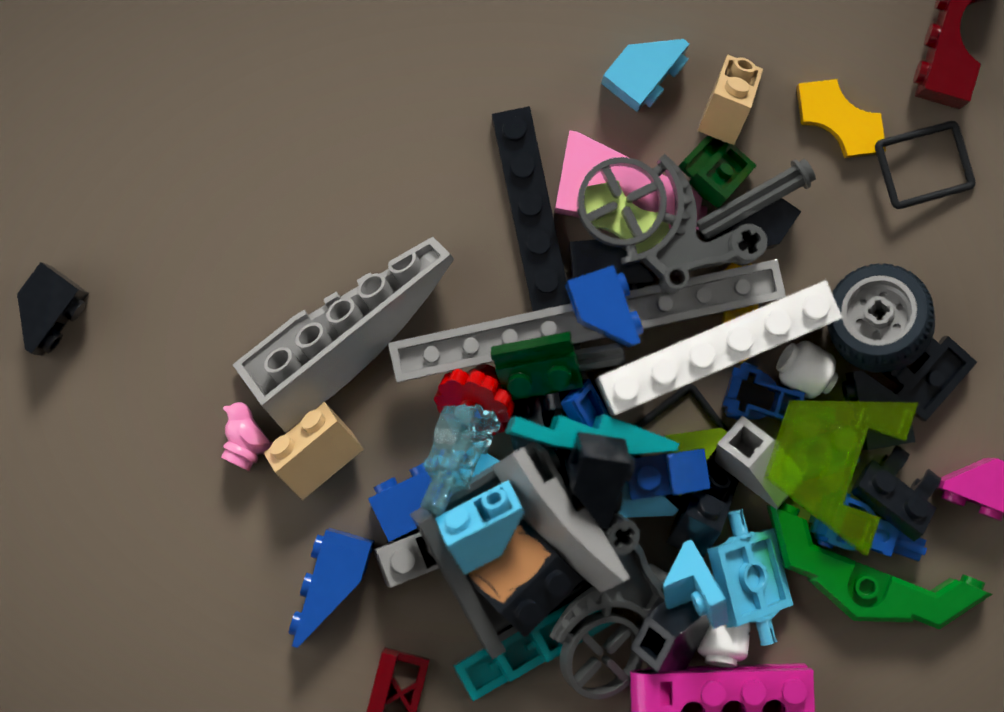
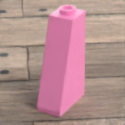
[554,131,707,231]

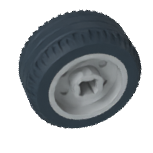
[827,263,935,373]

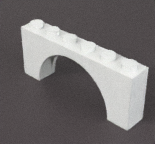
[594,280,842,416]

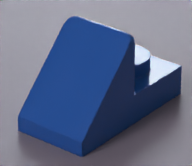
[627,448,710,500]

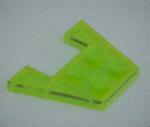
[764,401,918,556]

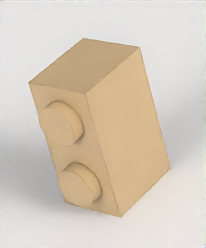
[263,402,364,500]

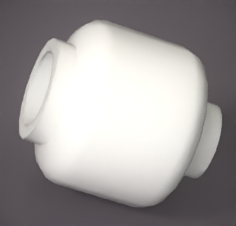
[776,341,838,399]
[697,623,751,668]

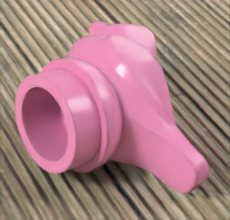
[221,402,273,471]

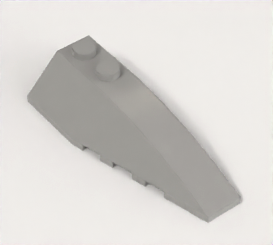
[233,236,454,433]

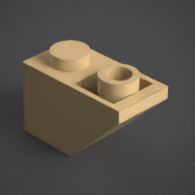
[698,55,763,145]

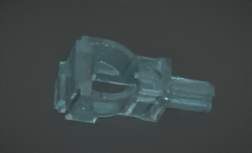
[421,404,501,515]

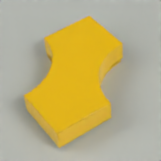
[796,79,886,158]

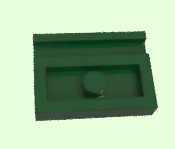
[678,135,757,209]
[491,331,583,401]

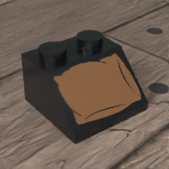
[465,518,583,637]

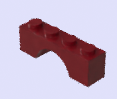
[913,0,984,109]

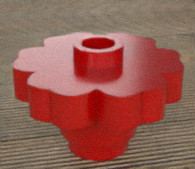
[434,364,515,436]

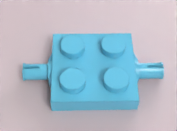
[707,509,794,646]

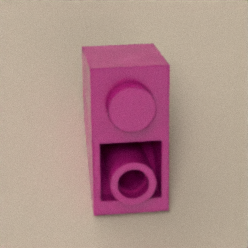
[937,458,1004,521]

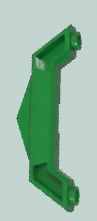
[767,503,993,629]

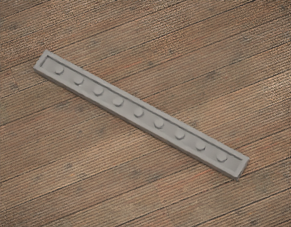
[388,259,786,383]

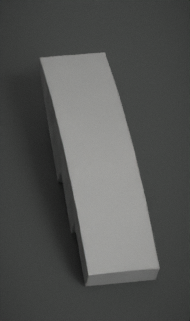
[492,447,630,592]

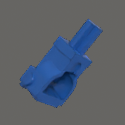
[722,362,835,431]
[809,489,927,562]

